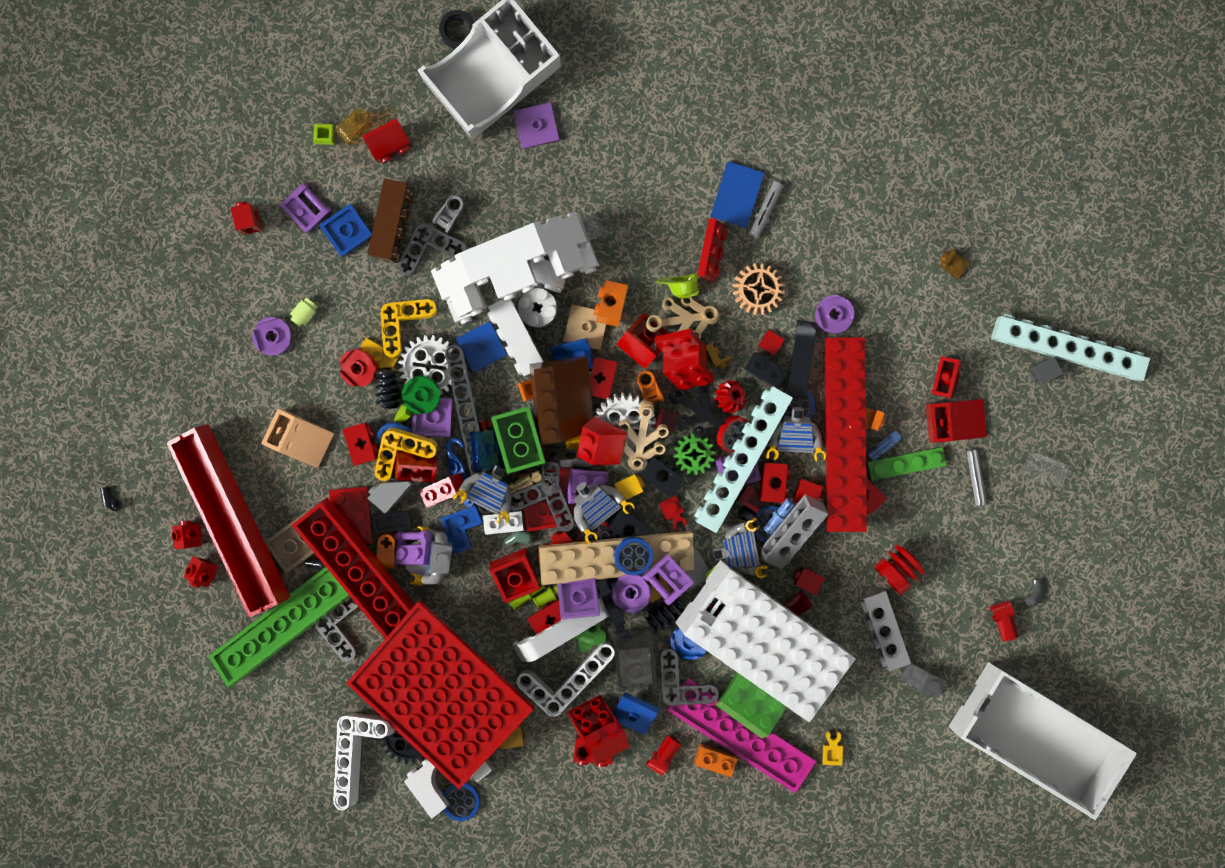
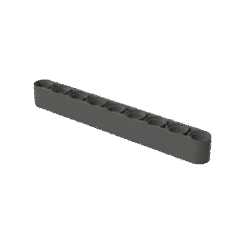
[445,345,491,514]

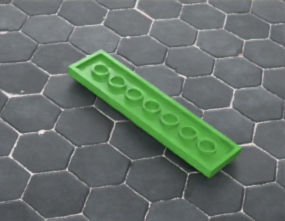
[209,567,350,688]

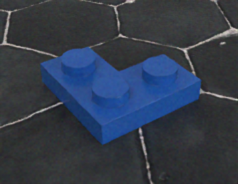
[440,505,484,554]

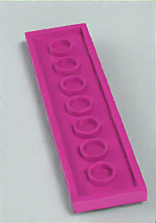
[667,677,816,793]

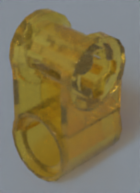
[335,109,371,146]

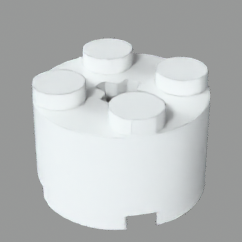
[530,260,566,293]
[518,288,557,328]

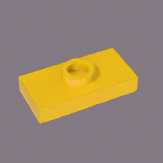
[360,338,400,368]

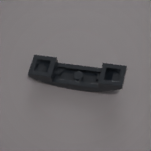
[785,320,816,398]

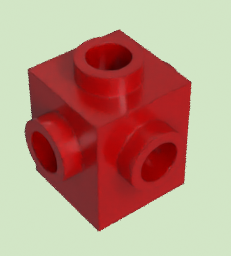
[171,520,202,549]
[184,556,218,588]

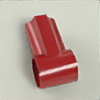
[990,600,1019,642]
[646,735,681,776]

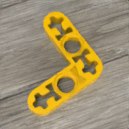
[381,299,437,359]
[375,428,438,481]

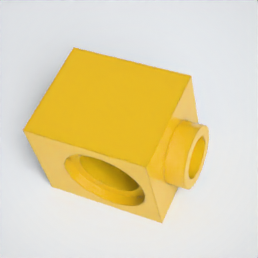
[614,474,645,500]

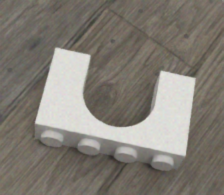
[404,759,495,819]

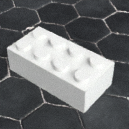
[487,299,544,377]

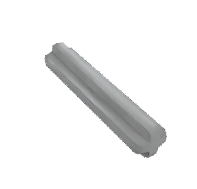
[967,449,987,506]

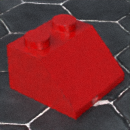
[362,118,412,164]
[616,312,668,369]
[577,416,628,465]
[489,548,540,603]

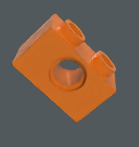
[594,280,628,327]
[694,743,738,777]

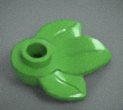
[572,621,606,653]

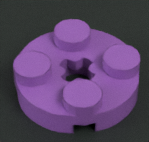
[815,295,854,334]
[252,317,292,356]
[612,574,651,613]

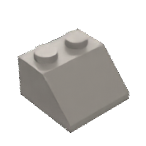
[368,481,416,514]

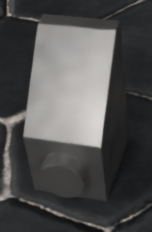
[900,663,947,699]

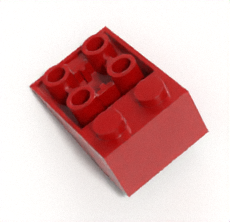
[926,399,987,443]
[567,695,630,765]

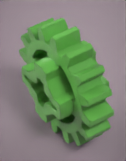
[673,434,715,475]

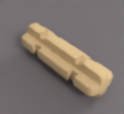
[508,471,542,494]

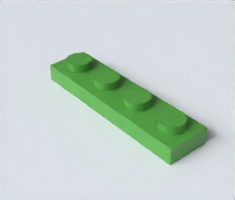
[867,447,947,481]

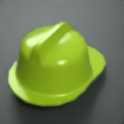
[656,273,700,298]

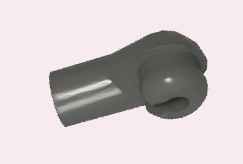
[1025,578,1043,606]

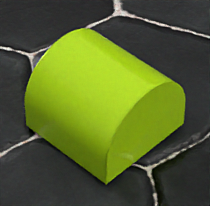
[313,124,335,145]

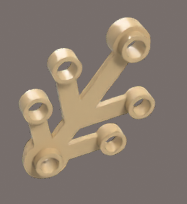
[646,297,719,339]
[618,401,669,471]

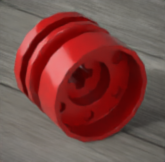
[873,544,926,596]

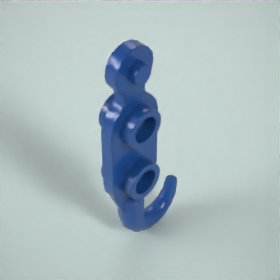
[446,438,475,507]

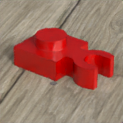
[658,495,687,531]

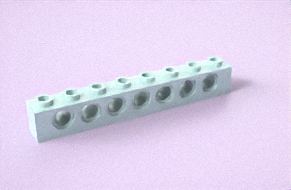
[991,314,1150,381]
[694,386,793,533]

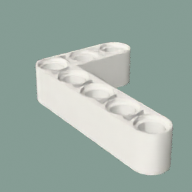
[513,597,609,662]
[517,641,615,717]
[334,713,396,810]

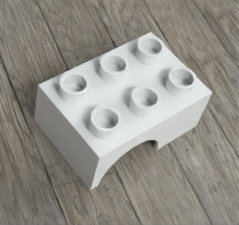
[418,0,561,140]

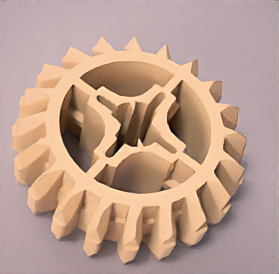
[733,263,785,315]

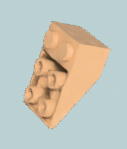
[261,409,335,468]

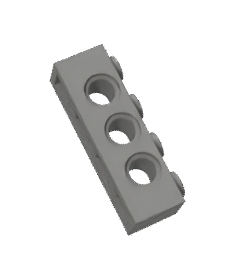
[760,494,828,569]
[860,589,911,671]

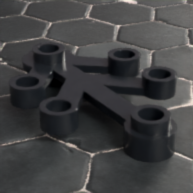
[669,385,727,438]

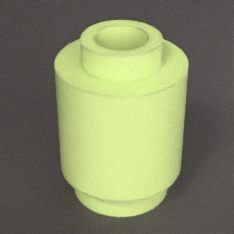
[290,297,318,326]

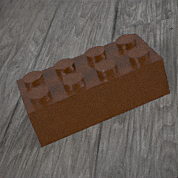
[367,178,414,263]

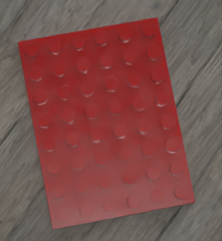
[346,600,535,789]

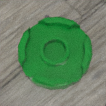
[402,376,441,414]

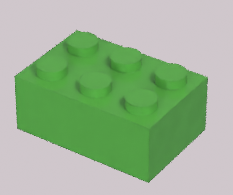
[491,406,545,474]
[715,672,786,738]

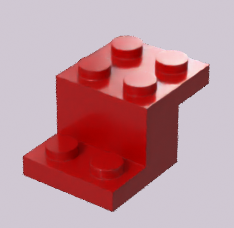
[655,328,714,390]

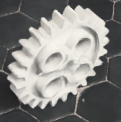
[398,335,461,395]
[595,392,656,452]

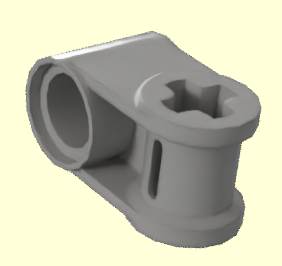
[432,196,465,234]

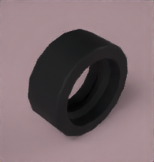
[439,10,474,49]

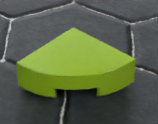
[394,403,412,424]

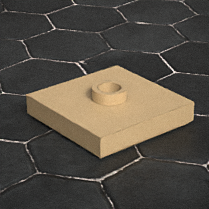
[563,304,606,350]

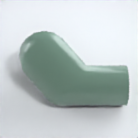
[504,531,534,547]

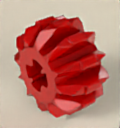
[714,380,747,413]

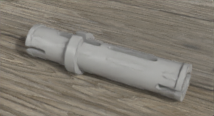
[749,181,784,238]

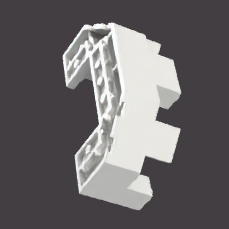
[431,212,600,325]

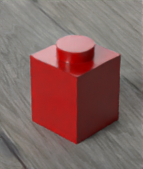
[793,567,825,595]

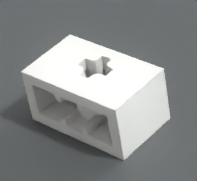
[483,510,525,535]

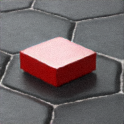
[758,330,784,356]

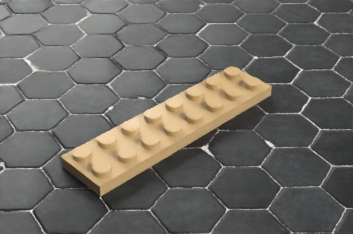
[539,531,694,585]

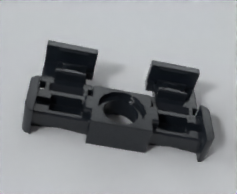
[596,578,633,642]

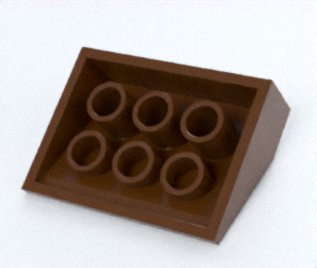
[529,356,593,445]

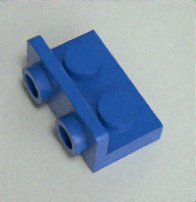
[550,339,593,369]

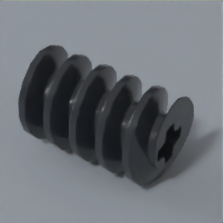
[375,367,400,409]
[644,598,685,634]

